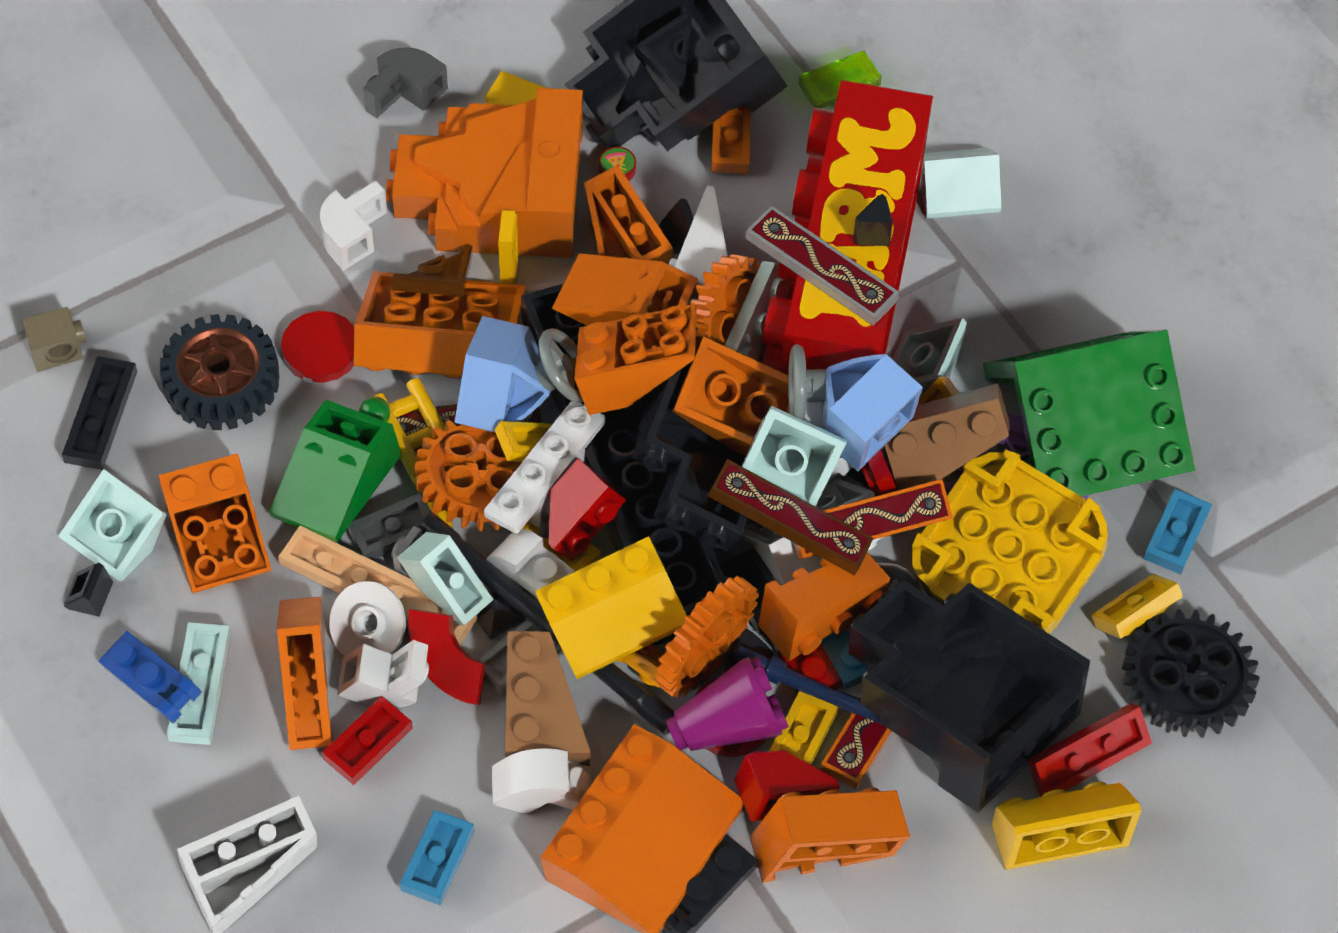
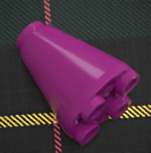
[666,656,789,751]

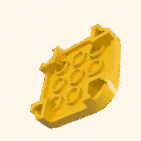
[912,449,1108,634]

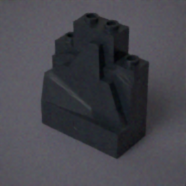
[564,0,788,152]
[632,327,748,552]
[849,580,1090,812]

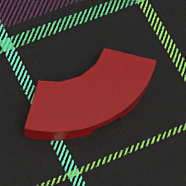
[408,609,486,705]

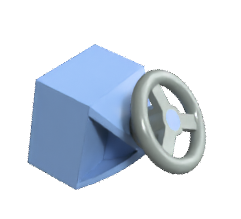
[454,316,583,432]
[788,344,923,471]

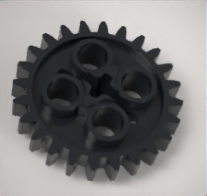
[1122,609,1260,738]

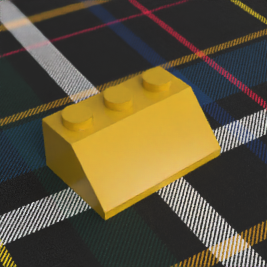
[535,536,687,679]
[992,782,1142,870]

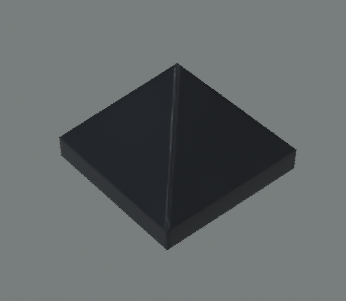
[477,592,526,640]

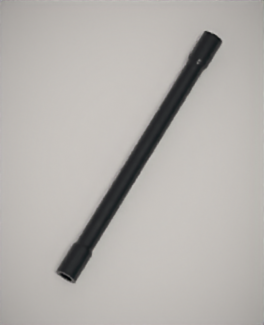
[418,512,675,735]

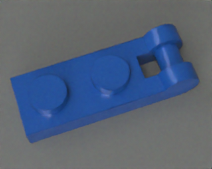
[98,631,202,724]

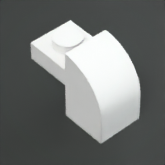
[320,181,387,271]
[487,529,575,598]
[337,640,429,708]
[492,749,591,814]

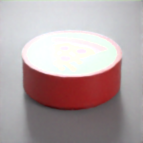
[599,146,636,181]

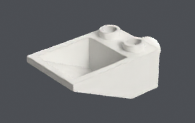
[669,185,728,305]

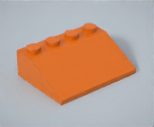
[354,271,526,378]
[541,724,745,933]

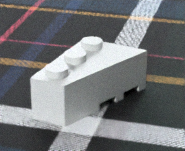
[177,795,317,933]

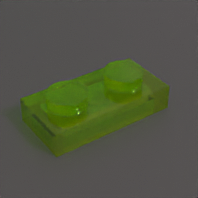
[798,50,882,109]

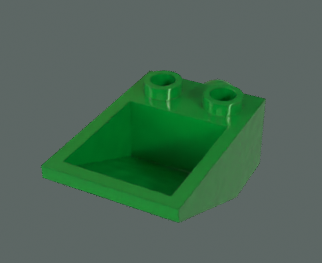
[269,396,401,542]

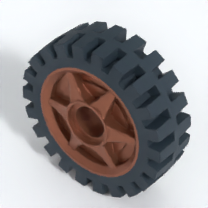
[160,314,280,430]

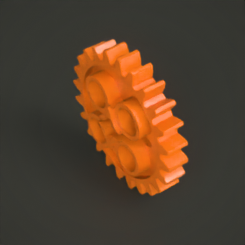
[690,254,766,362]
[414,420,522,531]
[655,576,759,698]

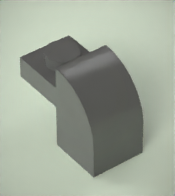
[363,47,448,119]

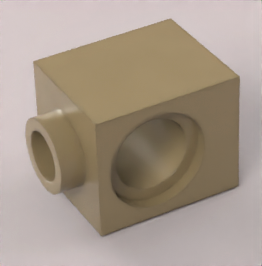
[22,307,87,372]

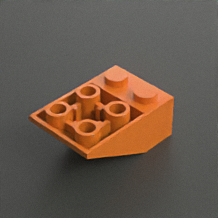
[552,253,698,326]
[574,304,697,415]
[158,453,272,594]

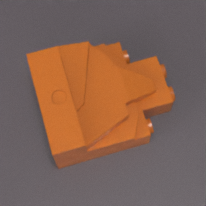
[386,88,583,258]

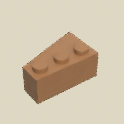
[885,384,1009,490]
[505,631,591,767]

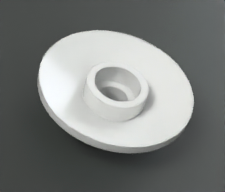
[329,581,406,657]

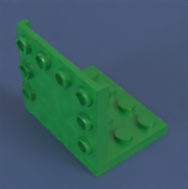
[983,329,1195,496]

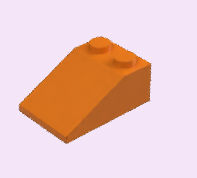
[672,336,789,457]

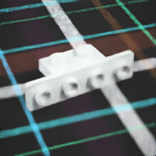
[484,401,605,533]

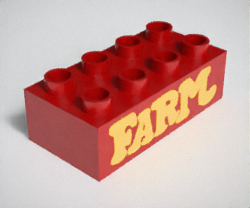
[762,80,933,376]

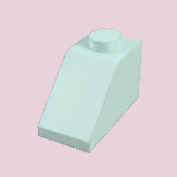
[397,532,493,626]

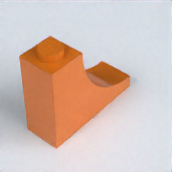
[277,596,332,750]

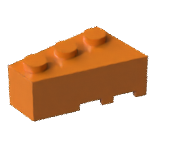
[758,553,890,661]
[750,788,910,883]

